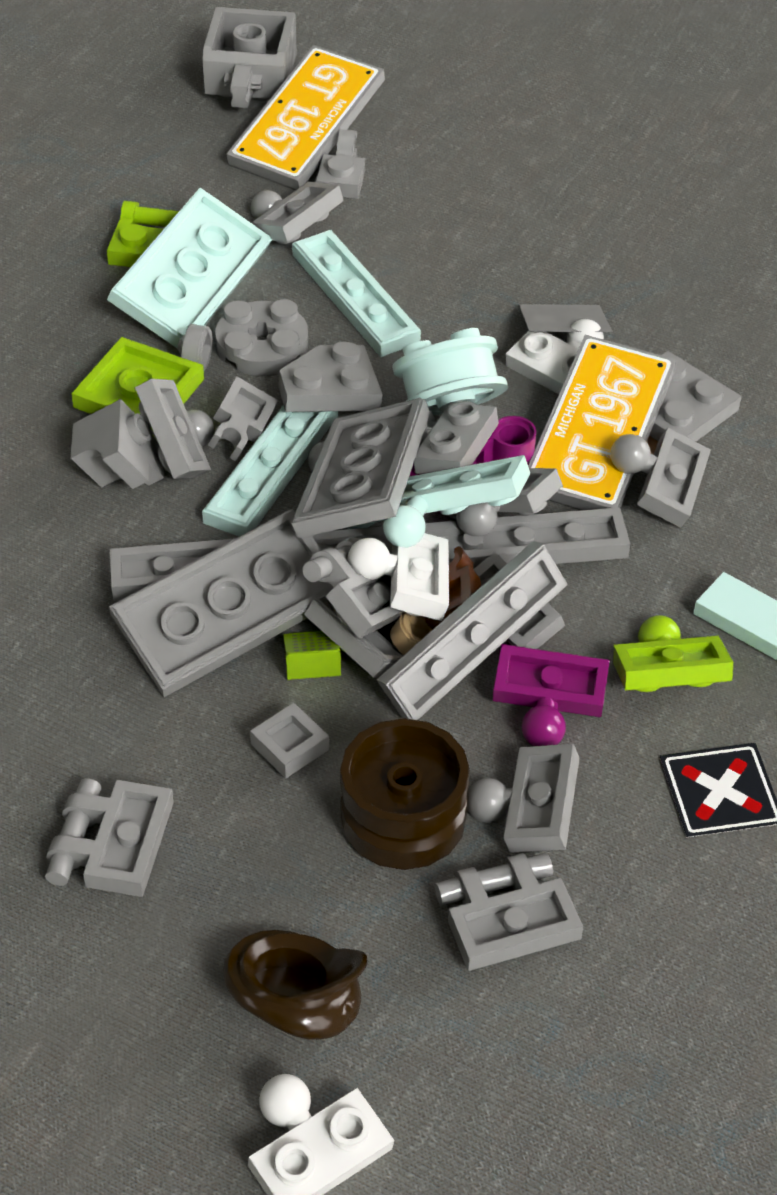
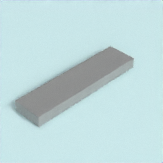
[377,541,568,720]

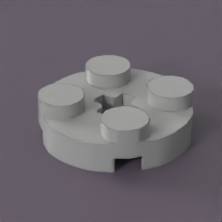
[215,299,308,376]

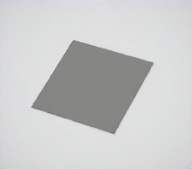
[519,304,613,332]

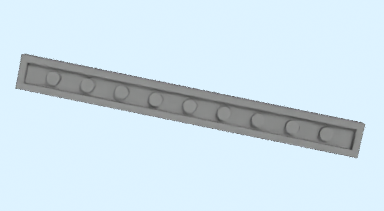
[110,507,630,601]

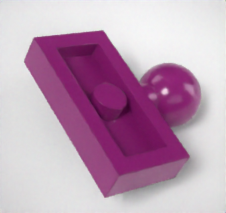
[493,644,610,746]

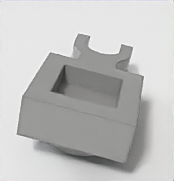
[208,376,278,461]

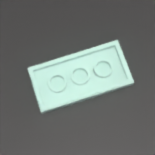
[107,188,272,349]

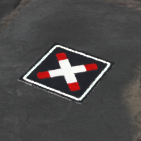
[659,743,777,838]

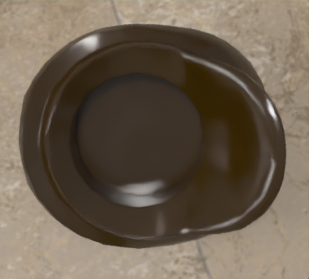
[223,930,368,1040]

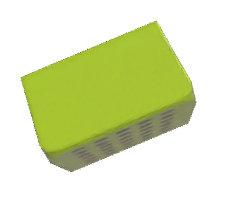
[284,631,341,680]

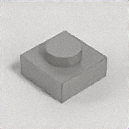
[250,703,329,779]

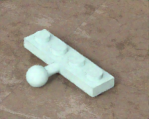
[347,455,530,548]

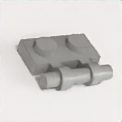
[303,537,405,639]
[45,778,174,897]
[434,853,583,971]

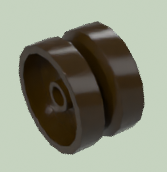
[340,718,470,870]

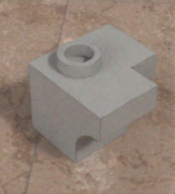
[71,399,165,489]

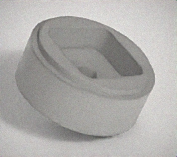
[177,324,213,371]

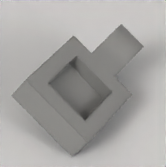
[316,129,365,199]

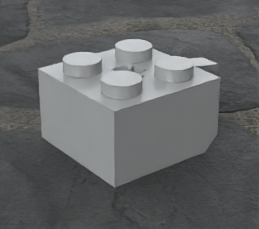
[203,7,297,108]

